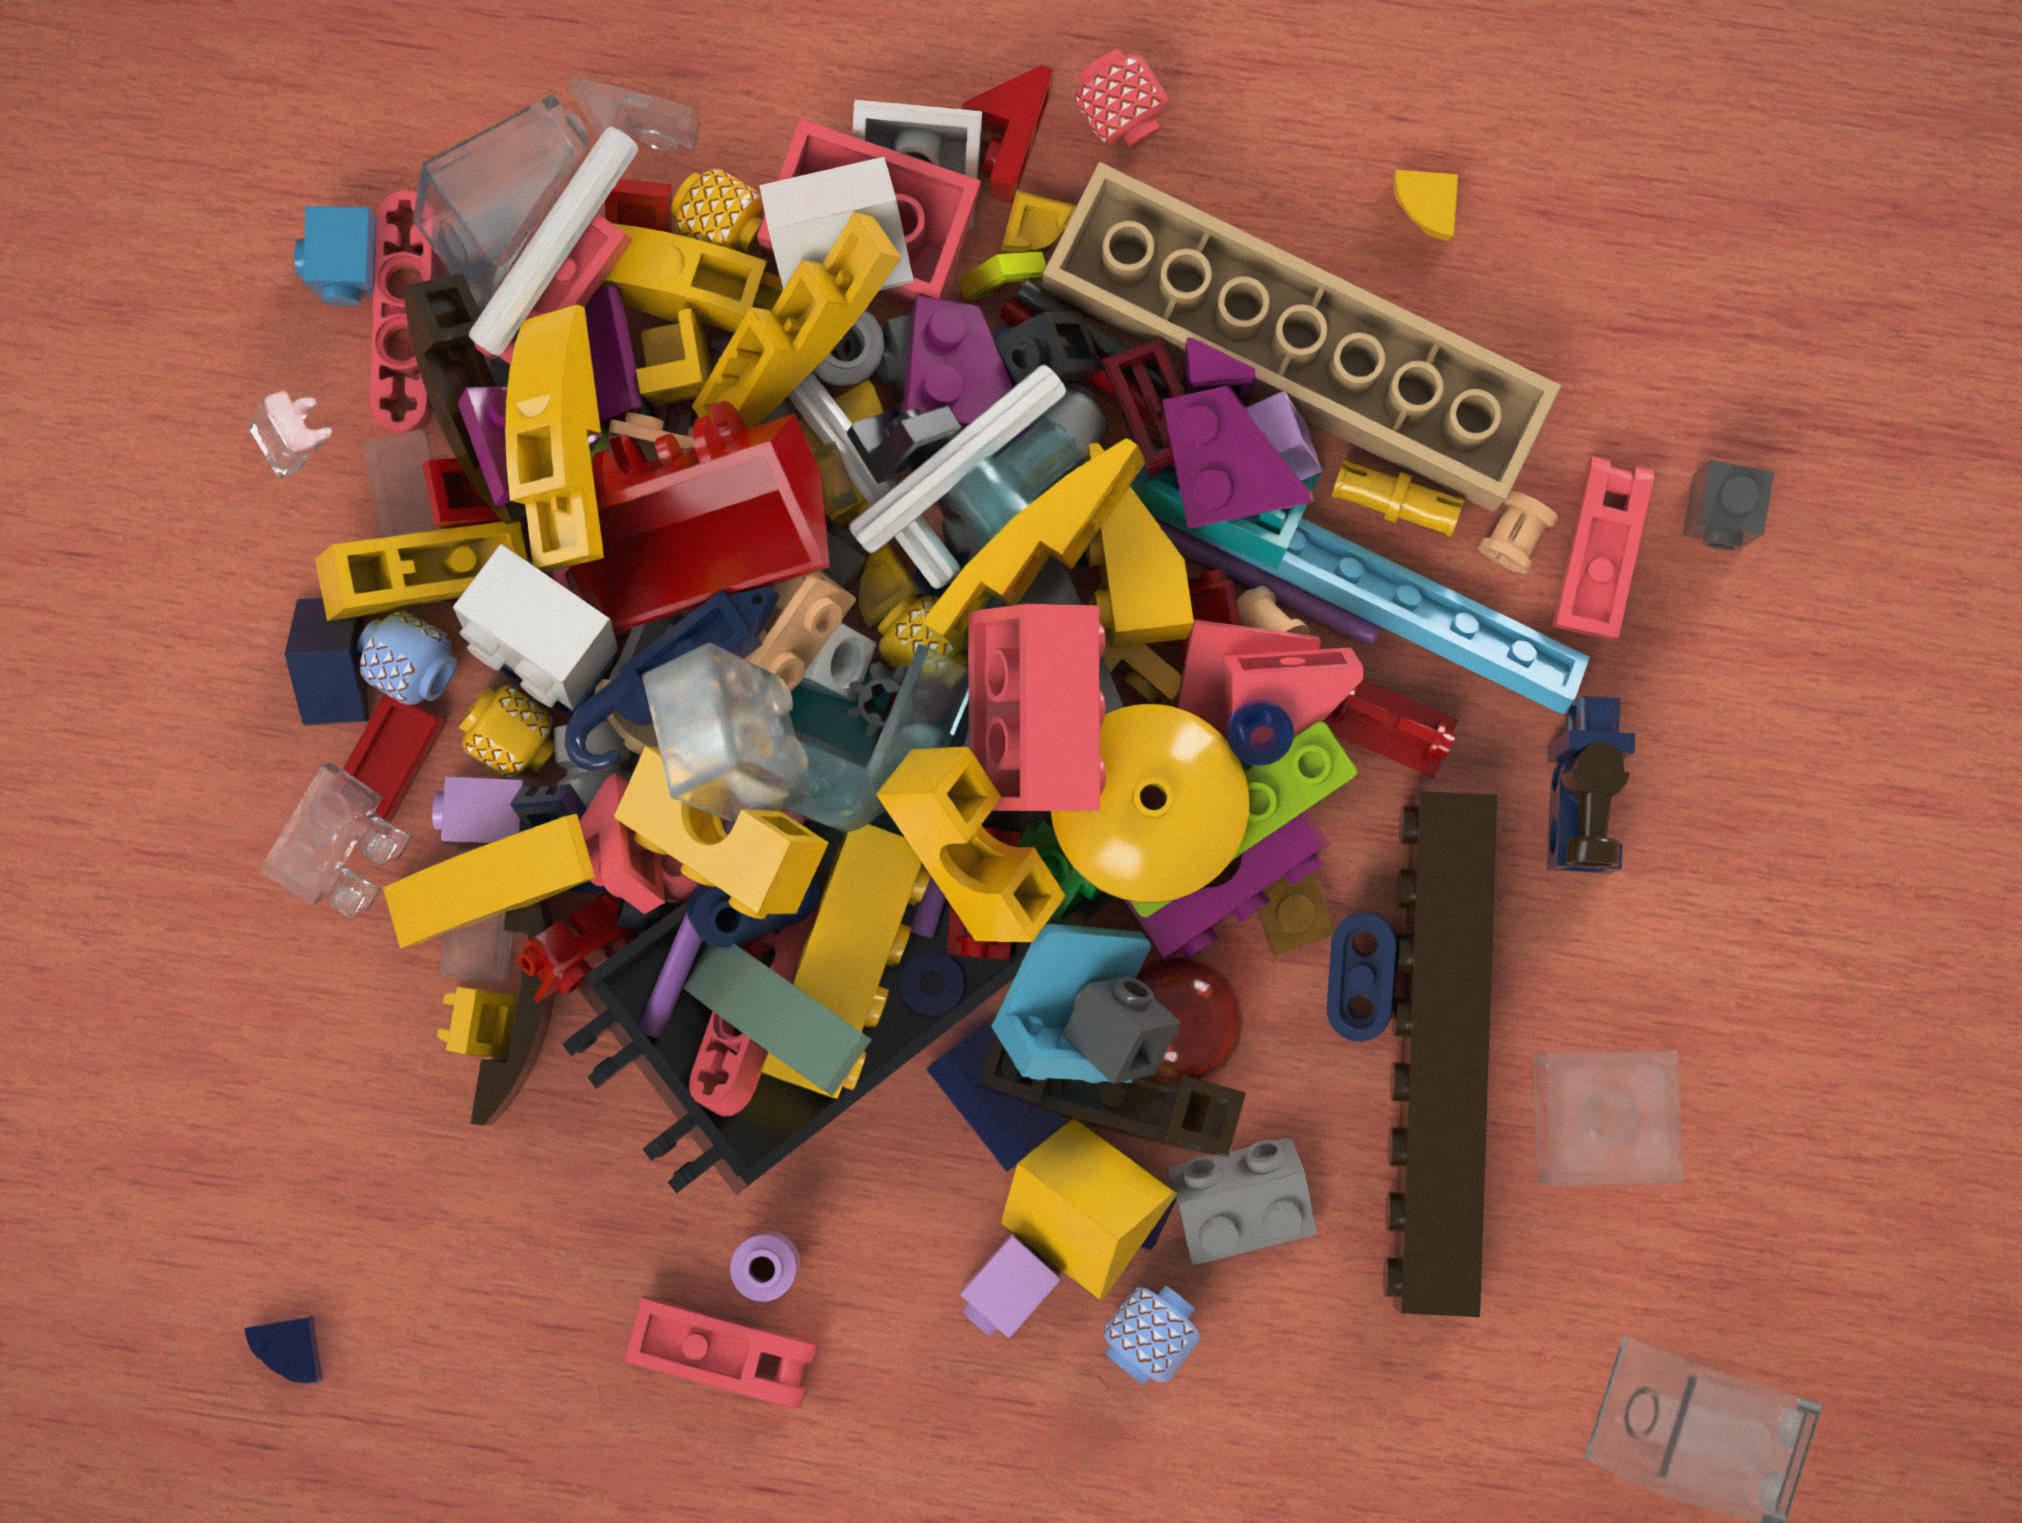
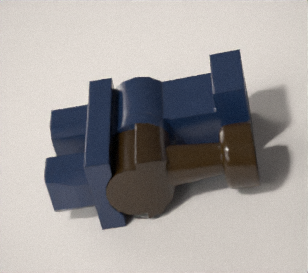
[1547,696,1635,874]

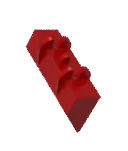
[569,401,830,633]

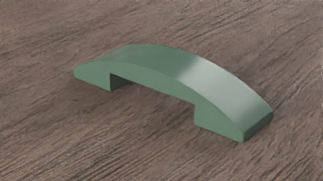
[683,942,872,1096]

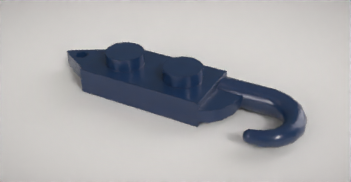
[564,587,779,771]

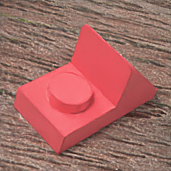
[579,773,665,914]

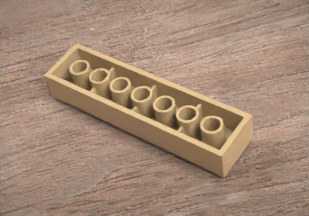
[1042,162,1562,513]

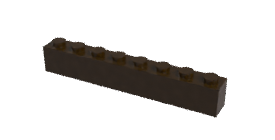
[1383,791,1497,1317]

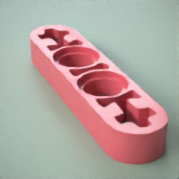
[370,190,439,438]
[689,902,818,1117]

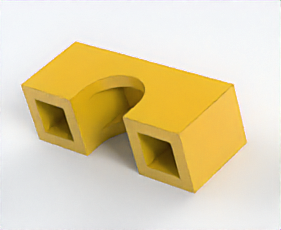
[614,746,829,919]
[876,747,1066,942]

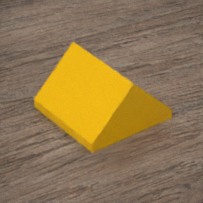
[1001,1119,1178,1300]

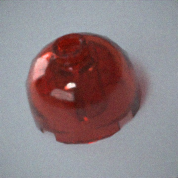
[1135,957,1244,1084]

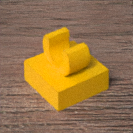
[437,986,518,1059]

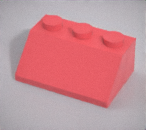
[757,119,981,307]
[968,604,1106,811]

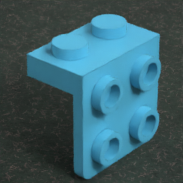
[991,924,1151,1083]

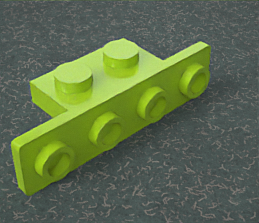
[1130,722,1358,918]

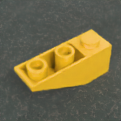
[1075,443,1194,648]

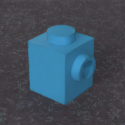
[294,206,376,306]

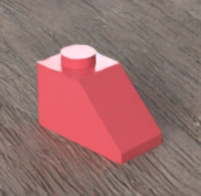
[1223,647,1363,756]

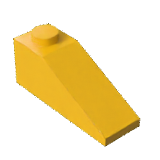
[315,521,528,621]

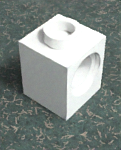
[798,623,877,702]

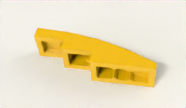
[692,212,901,429]
[922,438,1146,649]
[383,814,595,949]

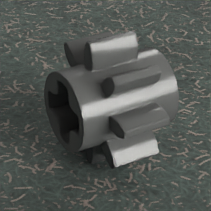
[847,662,928,740]

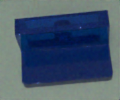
[926,1023,1065,1172]

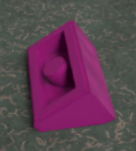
[584,285,643,429]
[1183,338,1256,407]

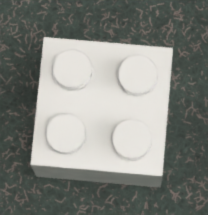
[453,544,618,710]

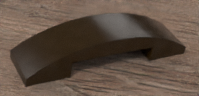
[403,273,527,524]
[470,899,555,1126]
[978,1032,1246,1157]

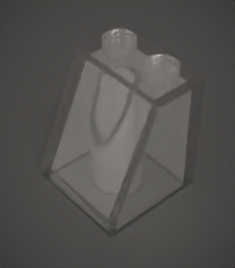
[413,94,590,314]
[1584,1335,1823,1523]

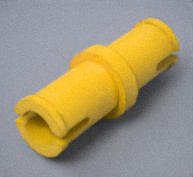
[1331,458,1465,537]

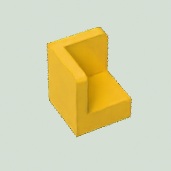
[636,308,712,407]

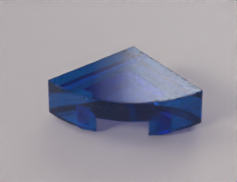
[244,1316,323,1383]

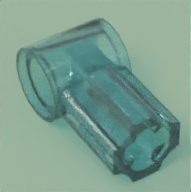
[948,417,1082,541]

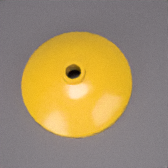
[1051,704,1249,903]

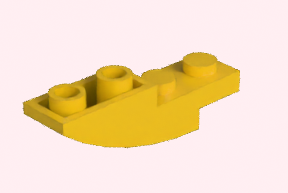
[596,224,783,333]
[505,305,604,572]

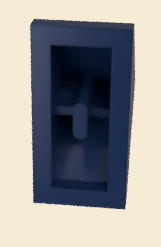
[285,598,369,726]

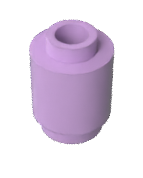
[730,1231,800,1302]

